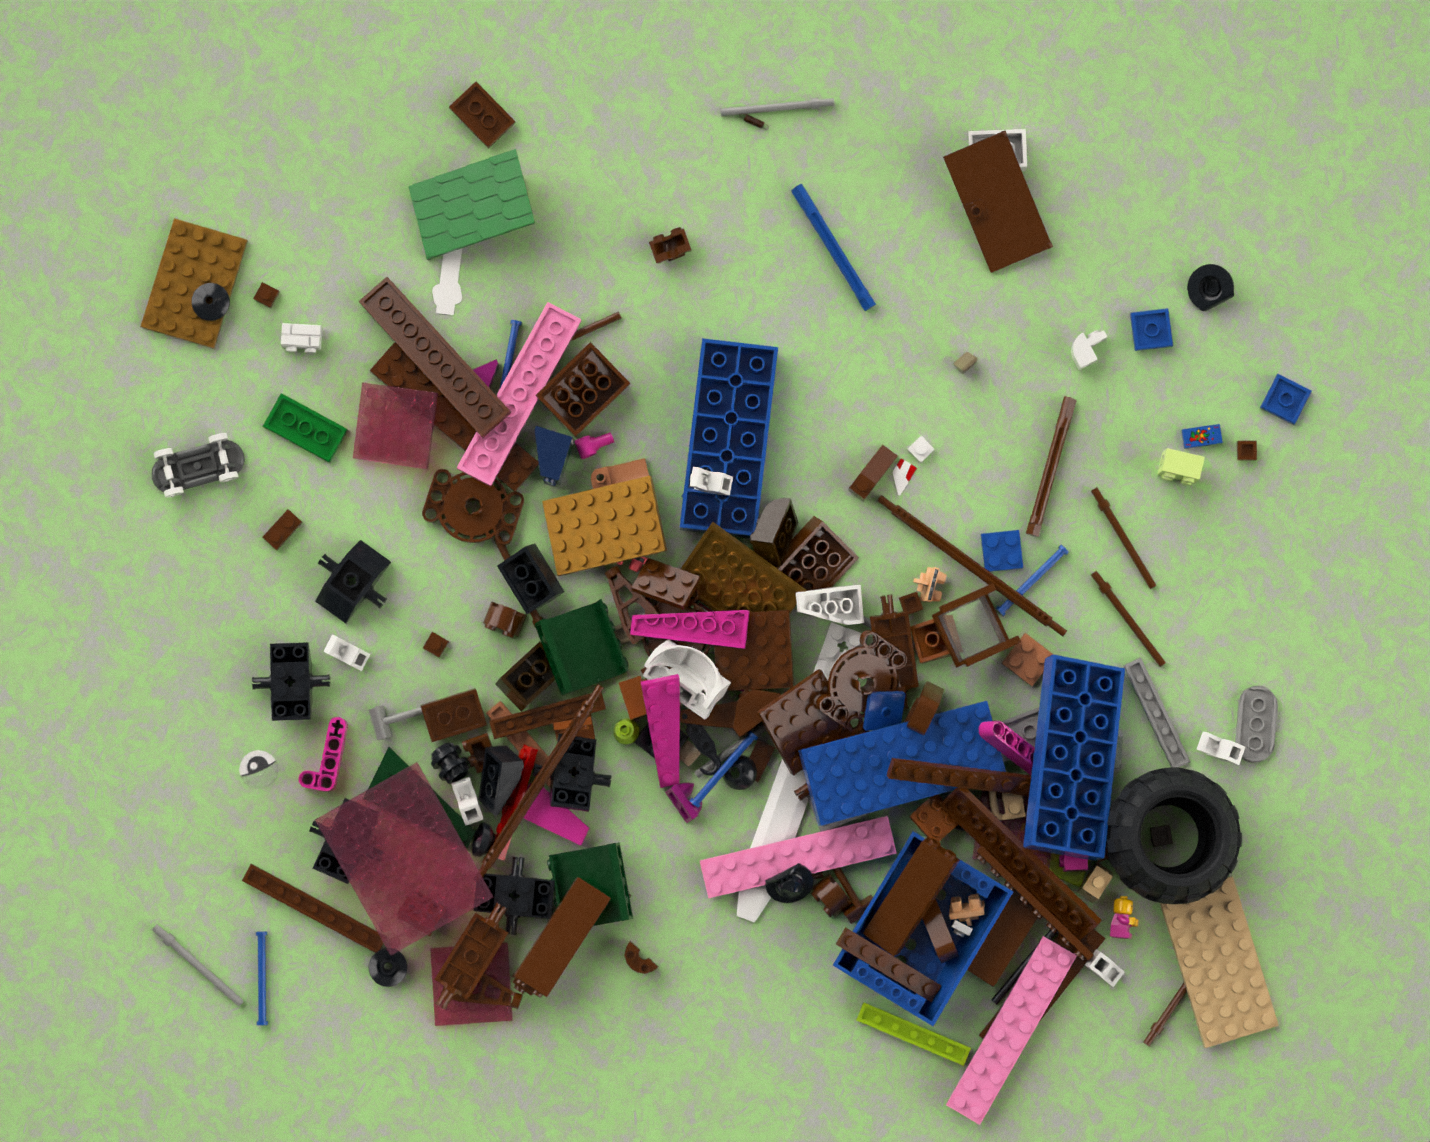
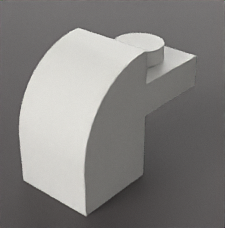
[1071,330,1107,370]
[690,467,733,496]
[324,634,370,671]
[1196,731,1245,765]
[451,777,484,826]
[1085,949,1125,987]

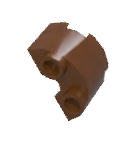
[649,227,692,264]
[483,602,527,638]
[462,733,492,773]
[811,874,853,918]
[625,941,659,974]

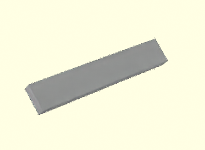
[1123,657,1190,768]

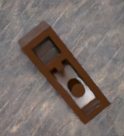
[848,445,898,502]

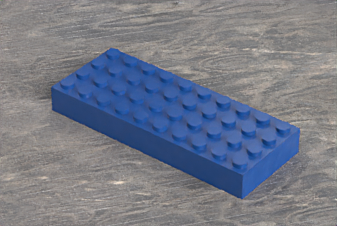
[679,338,778,538]
[1023,654,1125,861]
[798,701,1006,826]

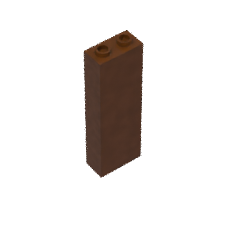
[863,837,960,956]
[513,877,611,998]
[967,890,1037,987]

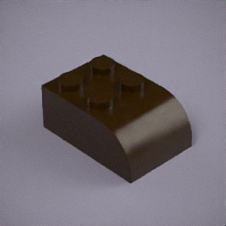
[750,498,798,567]
[495,641,555,712]

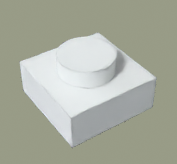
[907,436,934,463]
[951,920,973,937]

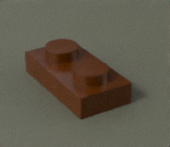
[262,509,303,550]
[749,740,775,783]

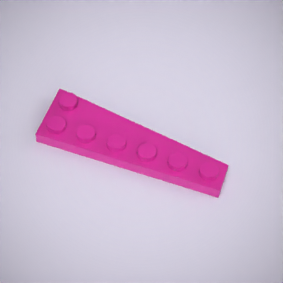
[630,610,750,649]
[641,674,680,788]

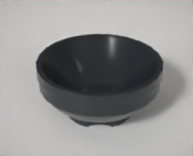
[723,755,757,790]
[472,822,496,857]

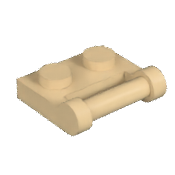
[988,791,1026,821]

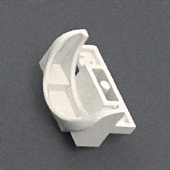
[643,639,731,719]

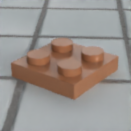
[1001,633,1053,687]

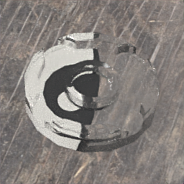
[239,750,278,789]

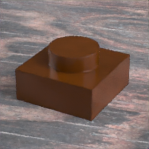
[253,282,280,308]
[1237,441,1257,461]
[899,591,923,615]
[423,632,449,658]

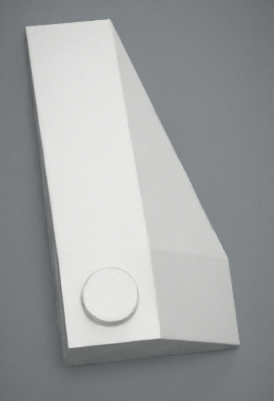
[796,585,864,625]

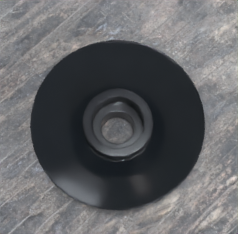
[191,283,230,321]
[369,948,408,987]

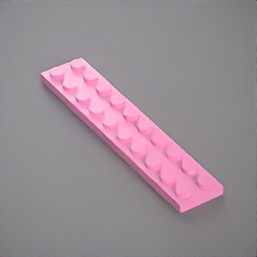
[457,302,581,487]
[700,816,897,899]
[946,936,1077,1125]

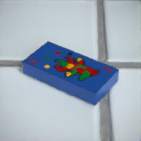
[1181,424,1223,449]

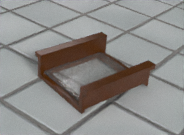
[932,583,1021,668]

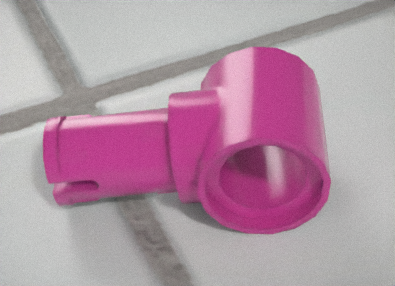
[574,432,614,459]

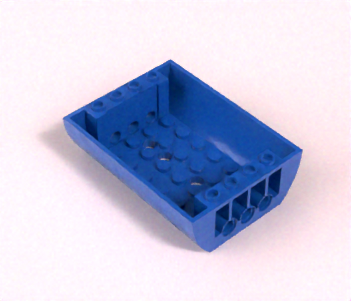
[833,831,1013,1026]

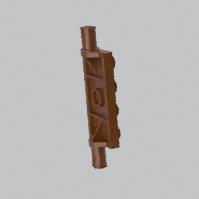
[869,594,919,710]
[434,903,509,1010]

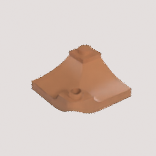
[591,458,649,489]

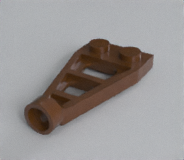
[605,566,660,645]
[441,973,523,1009]

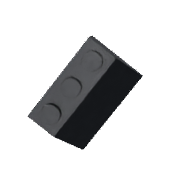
[497,543,565,615]

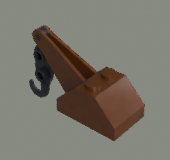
[680,689,781,776]

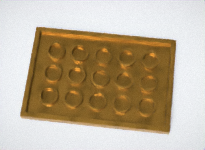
[140,218,248,349]
[542,475,667,576]
[680,522,807,613]

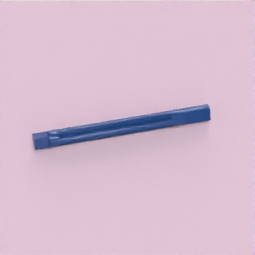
[791,184,876,311]

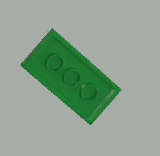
[263,393,348,463]

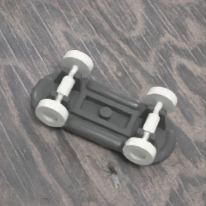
[151,433,245,498]

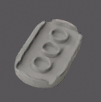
[1235,686,1278,763]

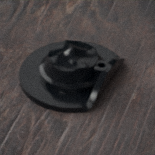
[1187,264,1234,311]
[765,863,814,903]

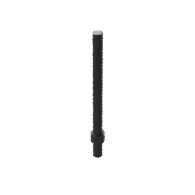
[991,930,1059,1005]

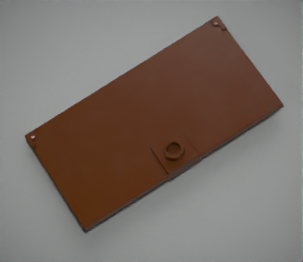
[943,130,1053,273]

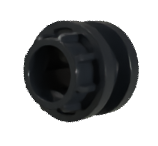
[431,742,470,784]

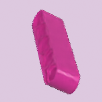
[979,721,1035,775]

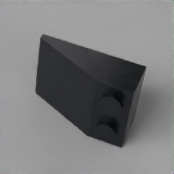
[478,745,524,816]

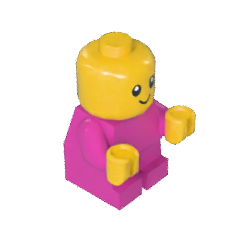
[1110,896,1139,939]

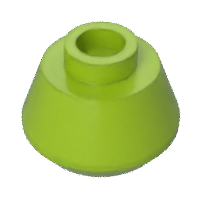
[613,718,639,745]

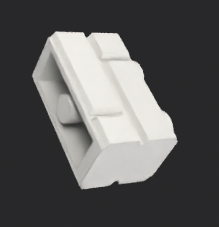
[281,323,322,353]

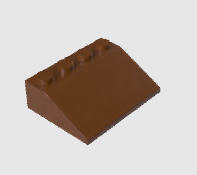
[535,342,630,438]
[774,516,859,591]

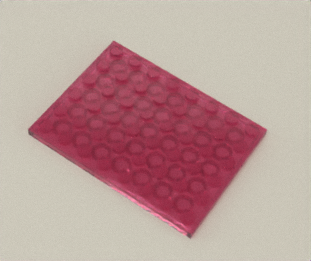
[315,762,493,956]

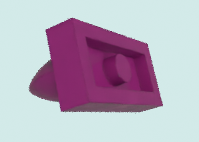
[665,782,702,824]

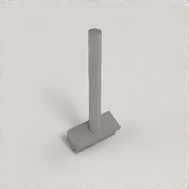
[368,705,423,740]

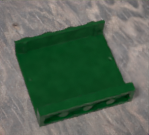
[534,599,629,696]
[547,842,633,926]

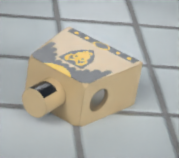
[1077,861,1113,903]

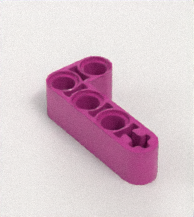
[299,717,348,792]

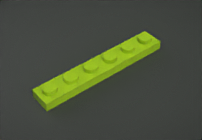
[856,1002,971,1066]

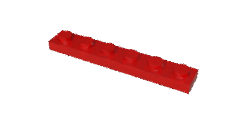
[495,744,538,861]

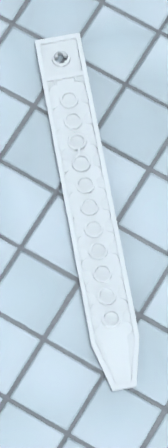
[736,622,867,922]

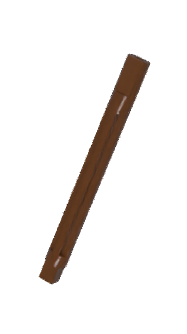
[1026,396,1077,537]

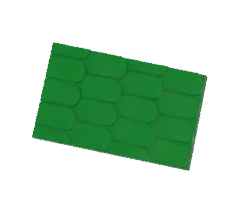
[408,149,535,260]

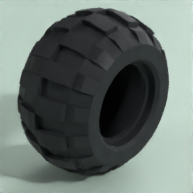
[1106,767,1242,904]

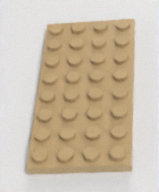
[1160,876,1279,1048]

